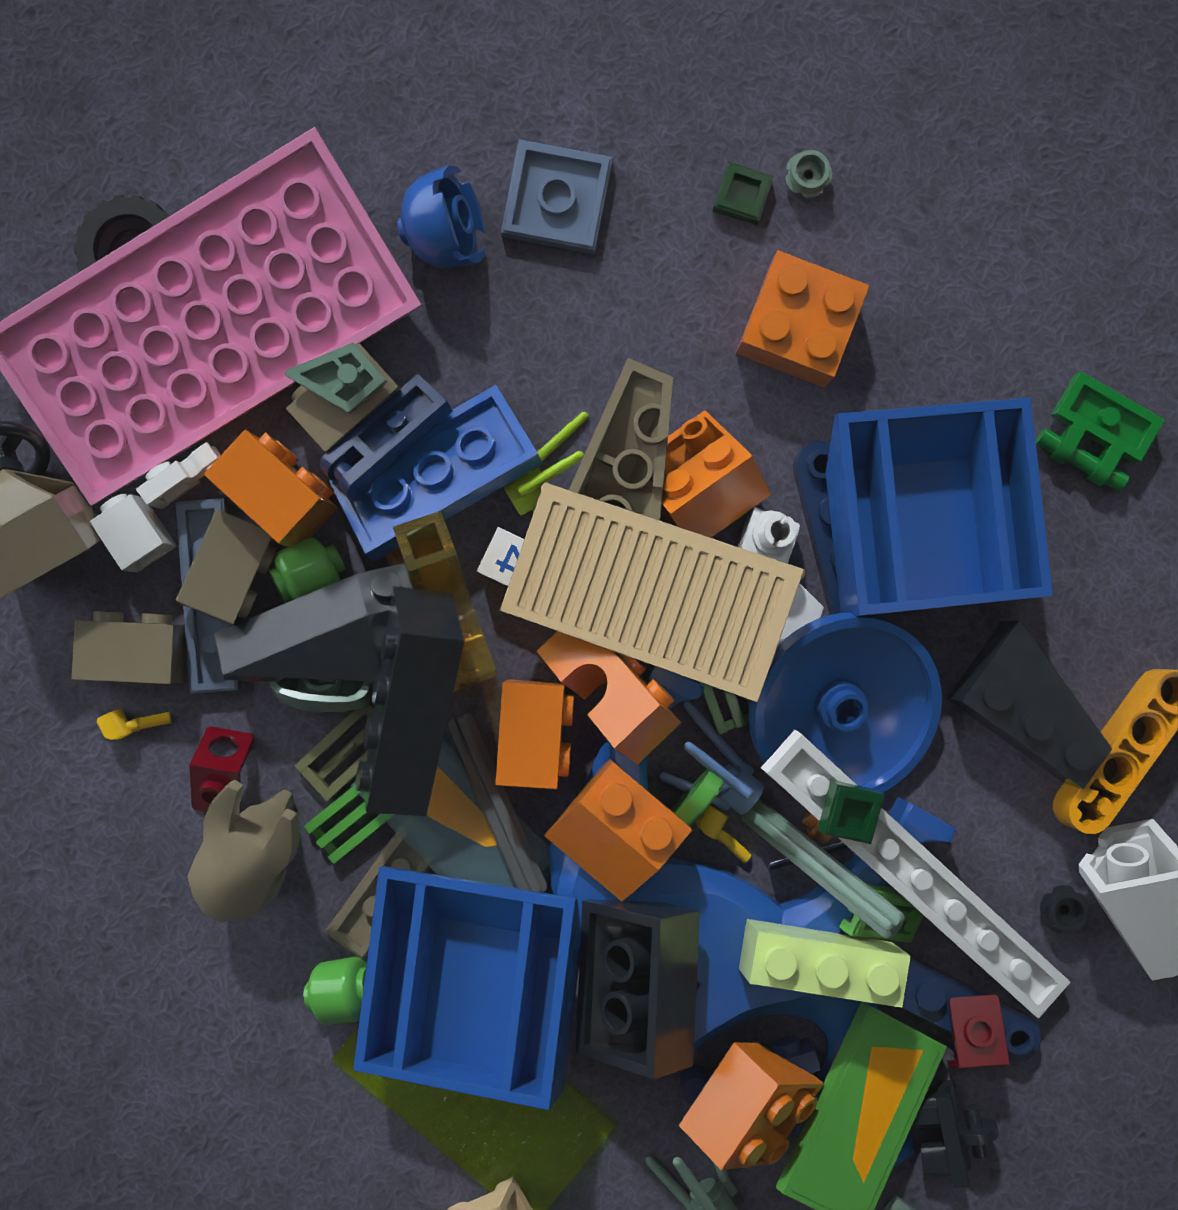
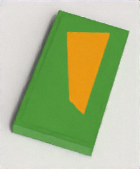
[776,1001,947,1210]

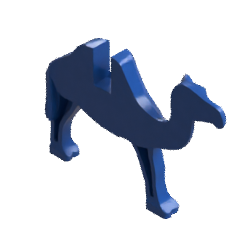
[548,663,956,1169]

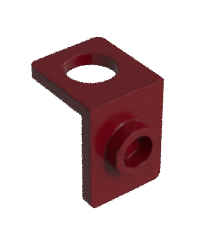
[189,726,254,812]
[947,995,1010,1068]

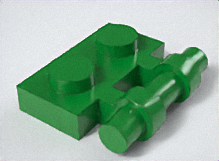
[1035,371,1165,492]

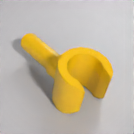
[97,708,172,740]
[696,805,751,863]

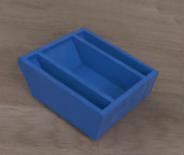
[825,397,1053,616]
[353,866,581,1110]

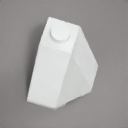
[1079,819,1178,981]

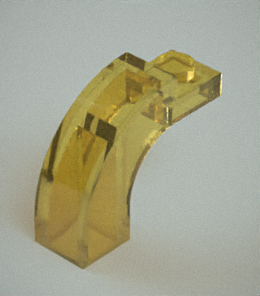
[392,511,498,691]

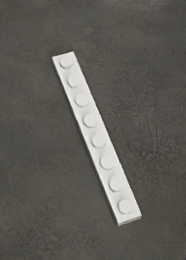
[761,730,1070,1019]

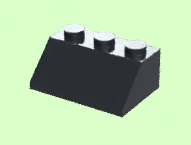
[576,899,700,1080]

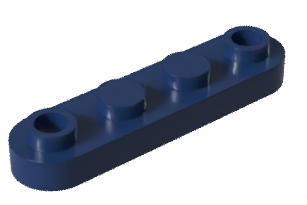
[793,441,878,616]
[902,956,1041,1062]

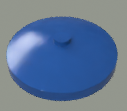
[748,612,942,793]

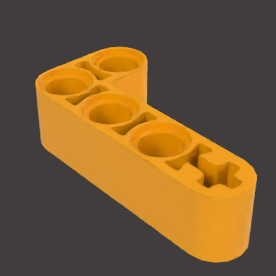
[1053,669,1178,834]

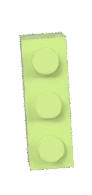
[739,919,911,1008]

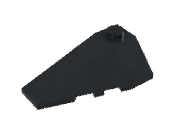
[214,563,412,686]

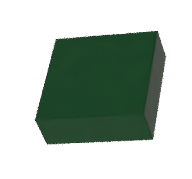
[712,161,774,225]
[817,780,885,844]

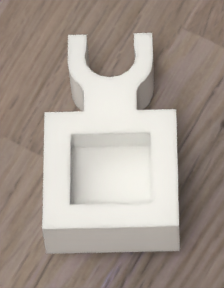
[136,442,221,509]

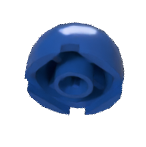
[397,165,485,269]

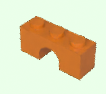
[537,631,682,765]

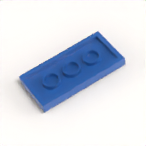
[329,385,543,562]

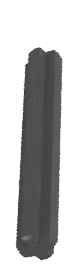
[446,714,547,893]

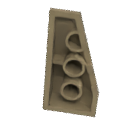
[569,358,674,521]

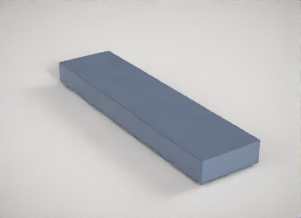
[176,498,242,694]

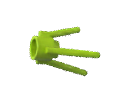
[503,412,589,516]

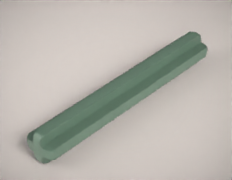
[742,798,904,939]

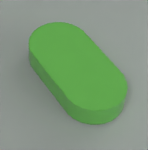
[670,769,724,827]

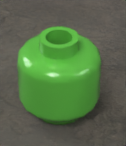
[268,537,345,603]
[303,956,367,1026]

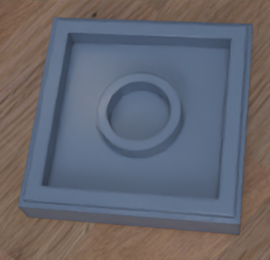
[501,139,613,254]

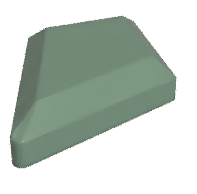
[285,342,387,414]

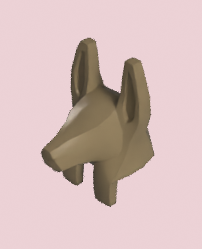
[187,780,300,922]

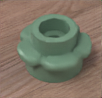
[785,150,832,198]

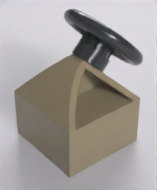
[0,421,101,598]

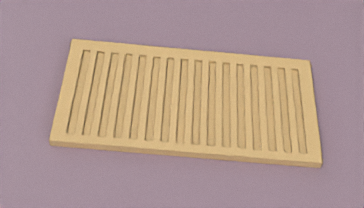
[500,482,805,702]

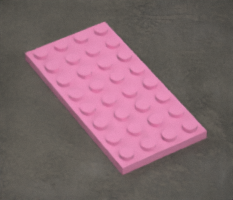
[0,127,423,506]

